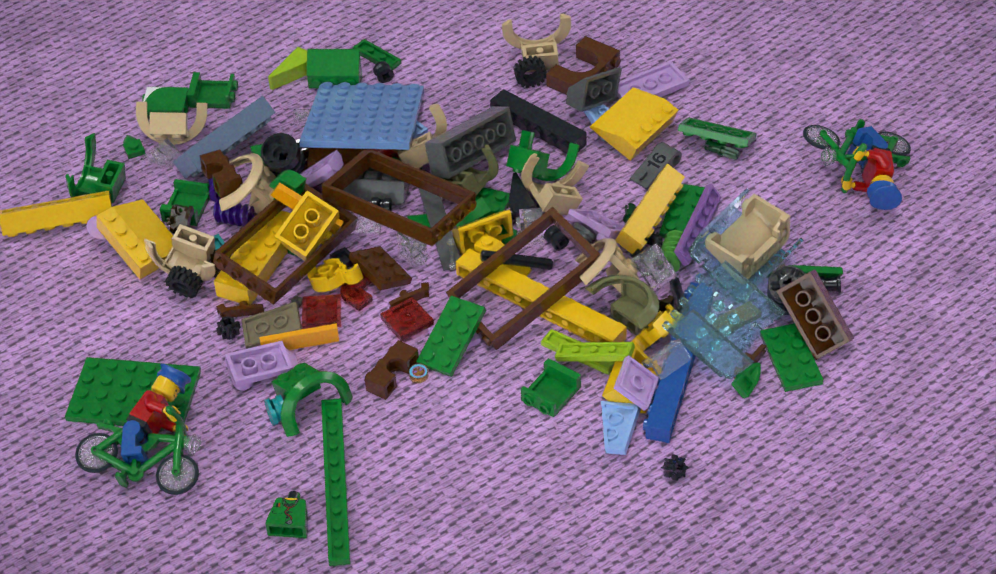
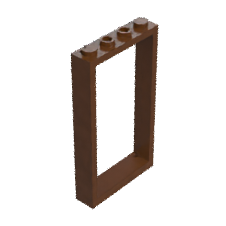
[322,149,477,246]
[213,184,358,305]
[446,207,601,350]

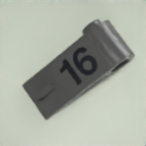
[630,142,682,189]

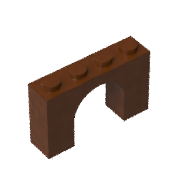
[546,36,621,95]

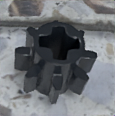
[216,316,241,340]
[661,454,689,481]

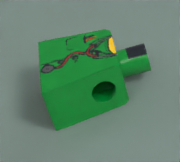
[265,491,308,538]

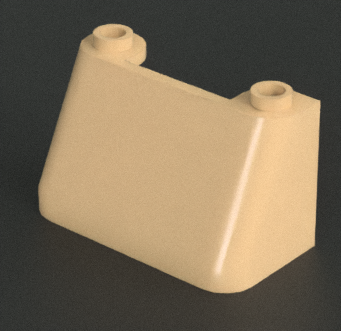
[705,194,790,283]

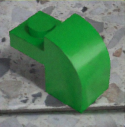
[269,170,306,200]

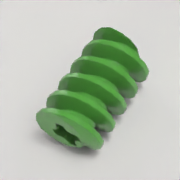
[657,230,683,272]

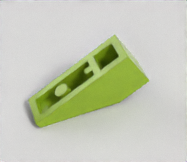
[268,47,307,90]

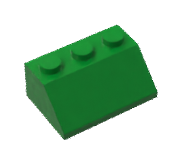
[307,49,362,89]

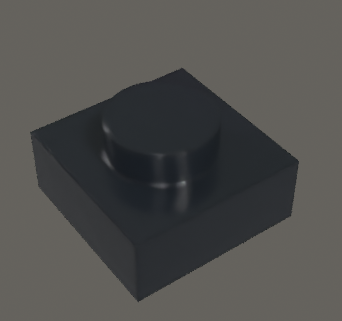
[329,247,353,267]

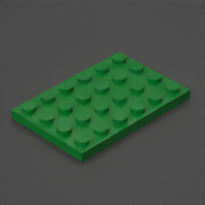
[65,357,201,430]

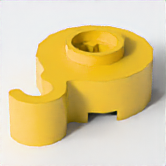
[307,258,363,292]
[631,304,681,351]

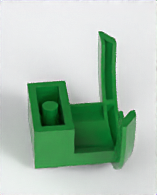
[506,130,579,181]
[65,133,126,203]
[271,362,353,437]

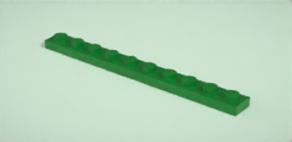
[321,398,350,567]

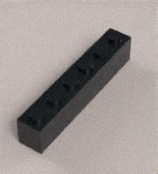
[490,89,587,153]

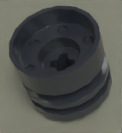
[261,133,306,177]
[767,266,806,315]

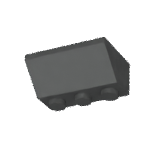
[566,67,622,112]

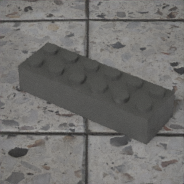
[425,106,516,178]

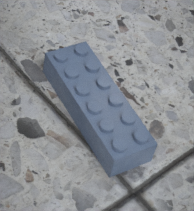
[173,95,276,179]

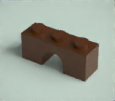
[199,149,243,199]
[364,340,419,400]

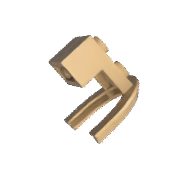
[502,14,571,72]
[136,102,207,145]
[391,104,447,169]
[219,153,276,214]
[521,153,589,215]
[144,224,215,281]
[575,238,639,293]

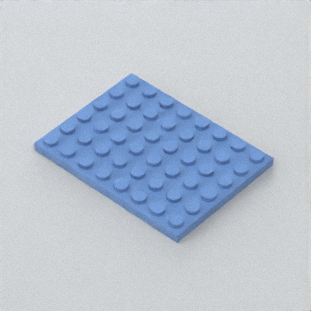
[299,82,424,150]

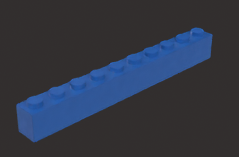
[643,282,714,443]

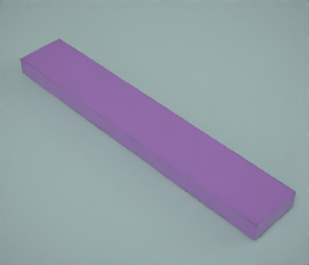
[674,183,721,266]

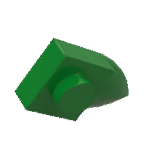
[123,135,146,159]
[731,363,761,398]

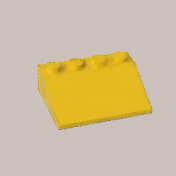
[590,87,679,161]
[96,199,173,279]

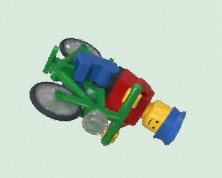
[803,119,911,210]
[75,363,201,495]

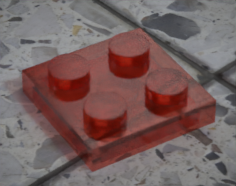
[302,294,341,329]
[380,297,434,341]

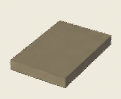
[241,302,302,349]

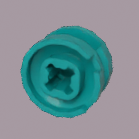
[264,394,283,426]

